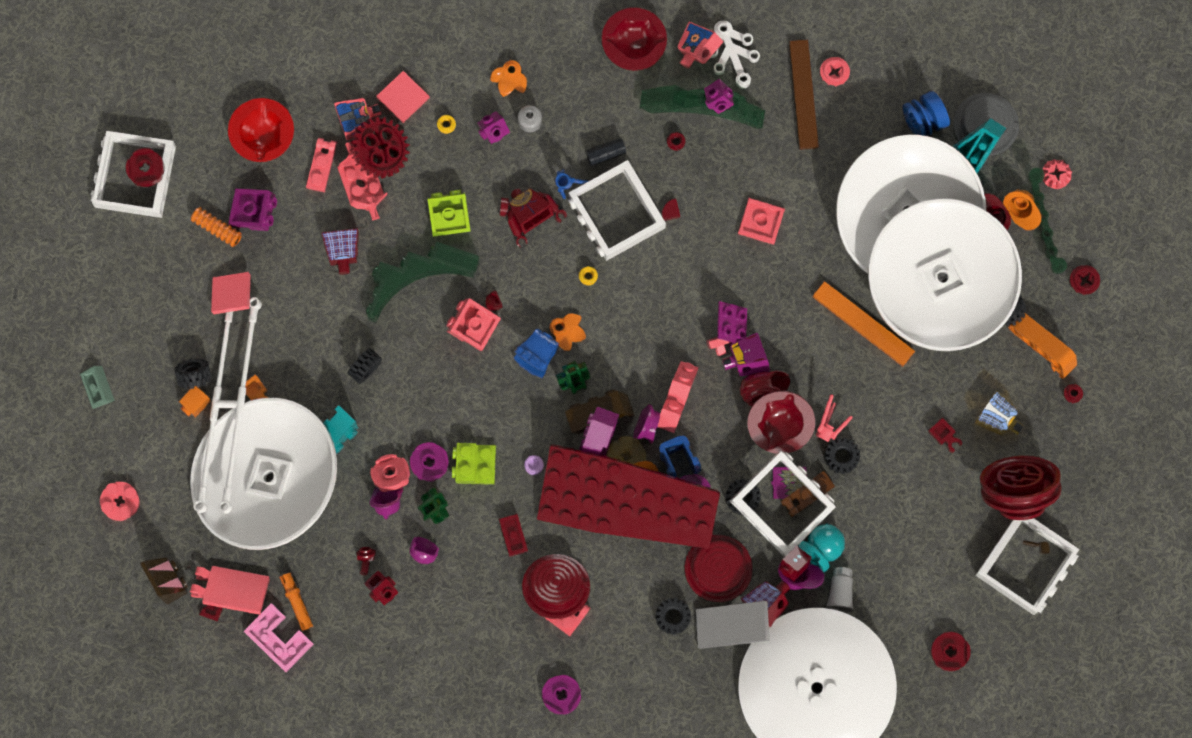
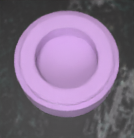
[524,455,544,475]

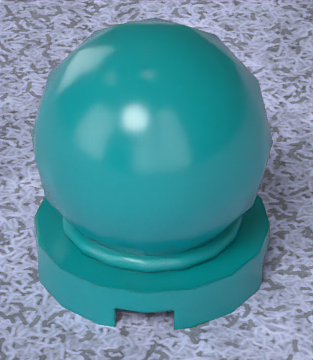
[798,524,845,572]

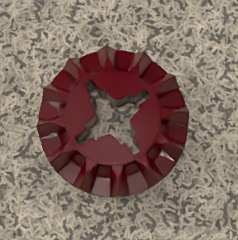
[1069,265,1100,296]

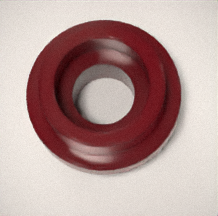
[667,132,686,151]
[1063,384,1083,403]

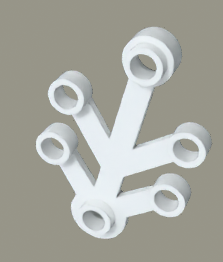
[710,21,760,88]

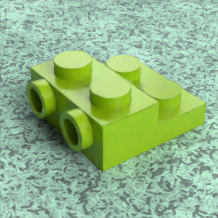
[427,190,470,237]
[452,443,496,485]

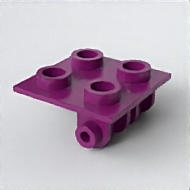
[717,301,747,346]

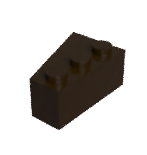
[565,389,635,434]

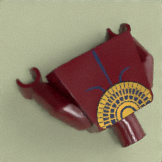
[508,189,567,248]

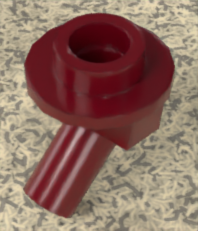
[356,547,376,575]

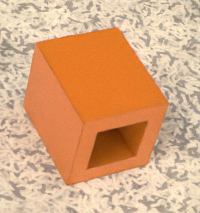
[179,386,211,418]

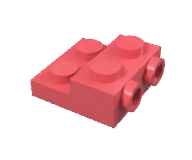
[446,298,501,351]

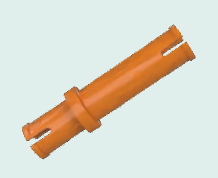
[279,572,313,631]

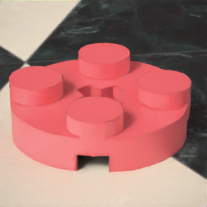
[370,454,410,492]
[100,482,140,521]

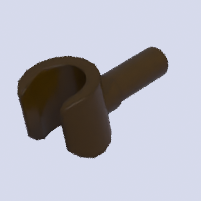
[1023,540,1050,554]

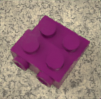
[228,189,277,231]

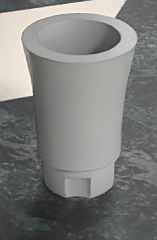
[826,567,853,612]

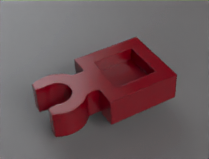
[928,418,963,453]

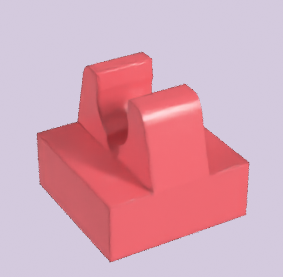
[706,337,729,356]

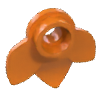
[490,60,527,97]
[550,313,586,351]

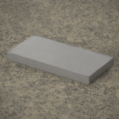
[696,601,770,649]

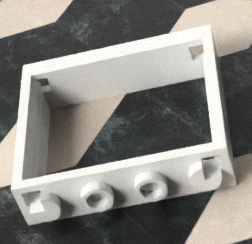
[91,131,176,218]
[568,160,666,261]
[730,451,836,556]
[975,519,1079,615]

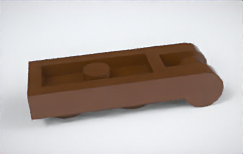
[780,471,835,517]

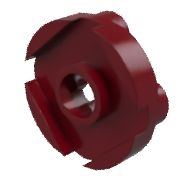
[126,148,165,187]
[930,632,971,672]

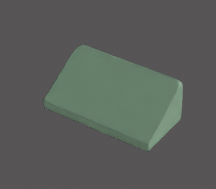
[80,366,115,409]

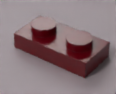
[499,514,528,557]

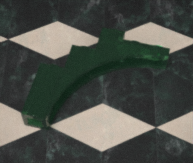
[639,85,765,129]
[366,241,480,323]

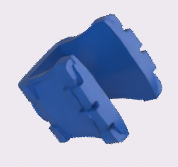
[514,328,559,378]
[659,436,701,478]

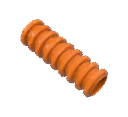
[191,207,242,247]

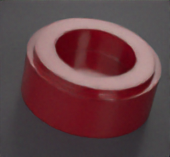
[500,197,509,217]

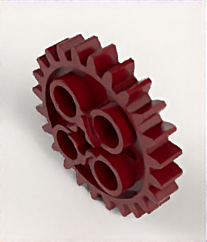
[350,117,410,179]

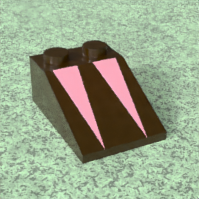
[140,557,188,605]

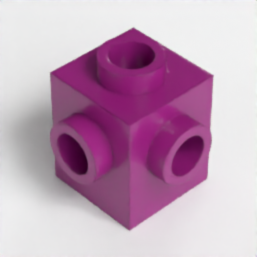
[704,79,734,114]
[477,111,510,144]

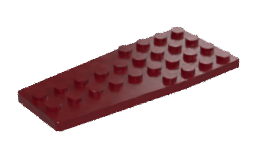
[537,444,720,548]

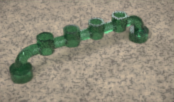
[1028,168,1067,274]

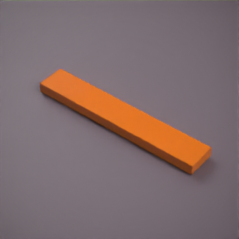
[813,281,915,367]

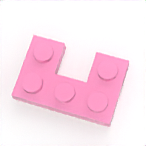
[244,603,314,673]

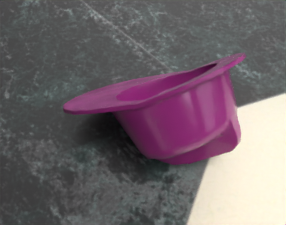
[369,486,403,519]
[778,563,824,590]

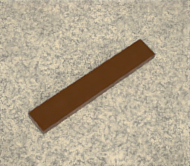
[789,40,819,150]

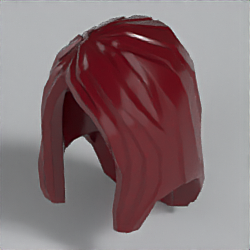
[740,371,790,406]

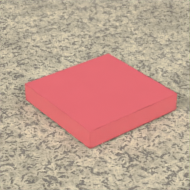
[376,71,430,123]
[738,198,785,245]
[211,272,251,314]

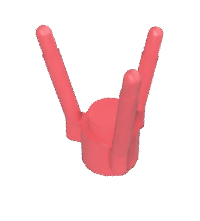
[815,394,853,442]

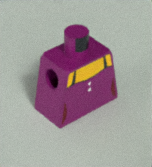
[722,333,770,376]

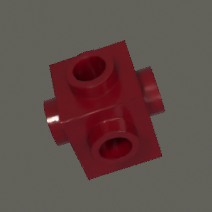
[364,571,399,606]

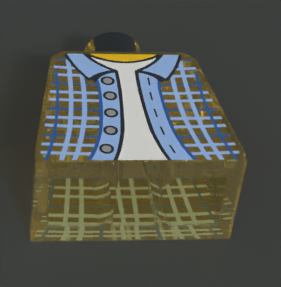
[974,390,1024,436]

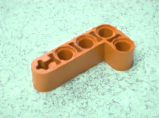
[1008,313,1077,379]

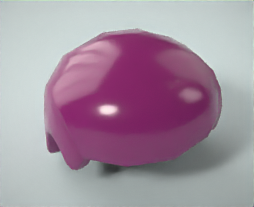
[409,537,439,564]

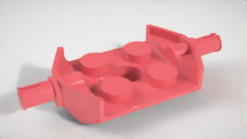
[337,142,387,220]

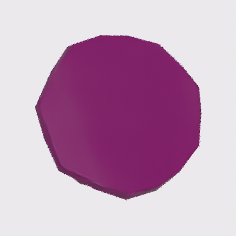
[633,404,660,444]

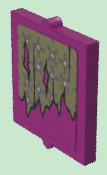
[771,467,807,499]

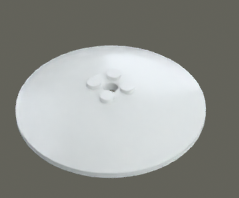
[836,135,986,281]
[868,199,1022,351]
[190,398,337,550]
[739,608,897,738]

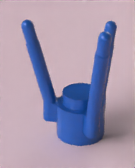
[555,169,589,199]

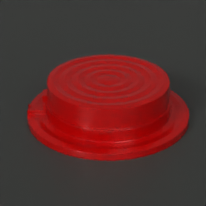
[228,98,294,162]

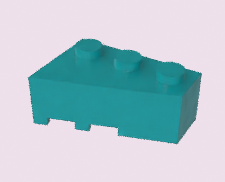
[952,118,1007,174]
[323,405,358,454]

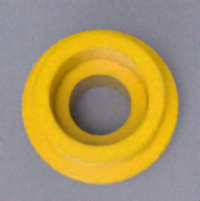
[437,115,456,134]
[579,266,598,286]

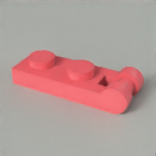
[306,138,337,192]

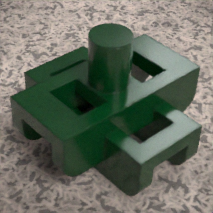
[555,361,591,395]
[418,488,449,524]

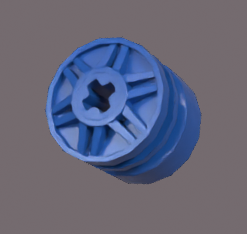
[902,91,950,136]

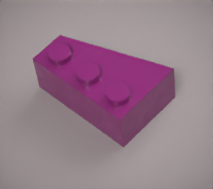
[579,407,619,456]

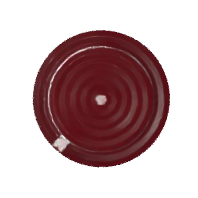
[602,8,667,71]
[747,391,815,454]
[685,535,753,602]
[522,554,590,619]

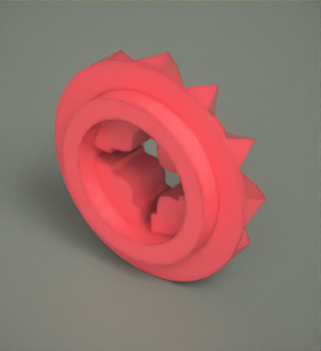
[820,57,850,87]
[1041,159,1072,189]

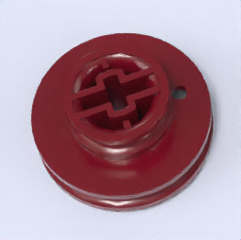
[980,456,1062,520]

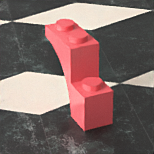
[657,361,699,433]

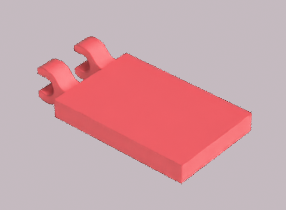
[190,566,270,615]

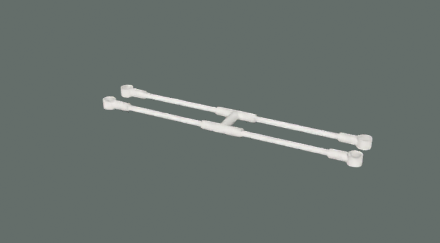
[193,297,262,514]

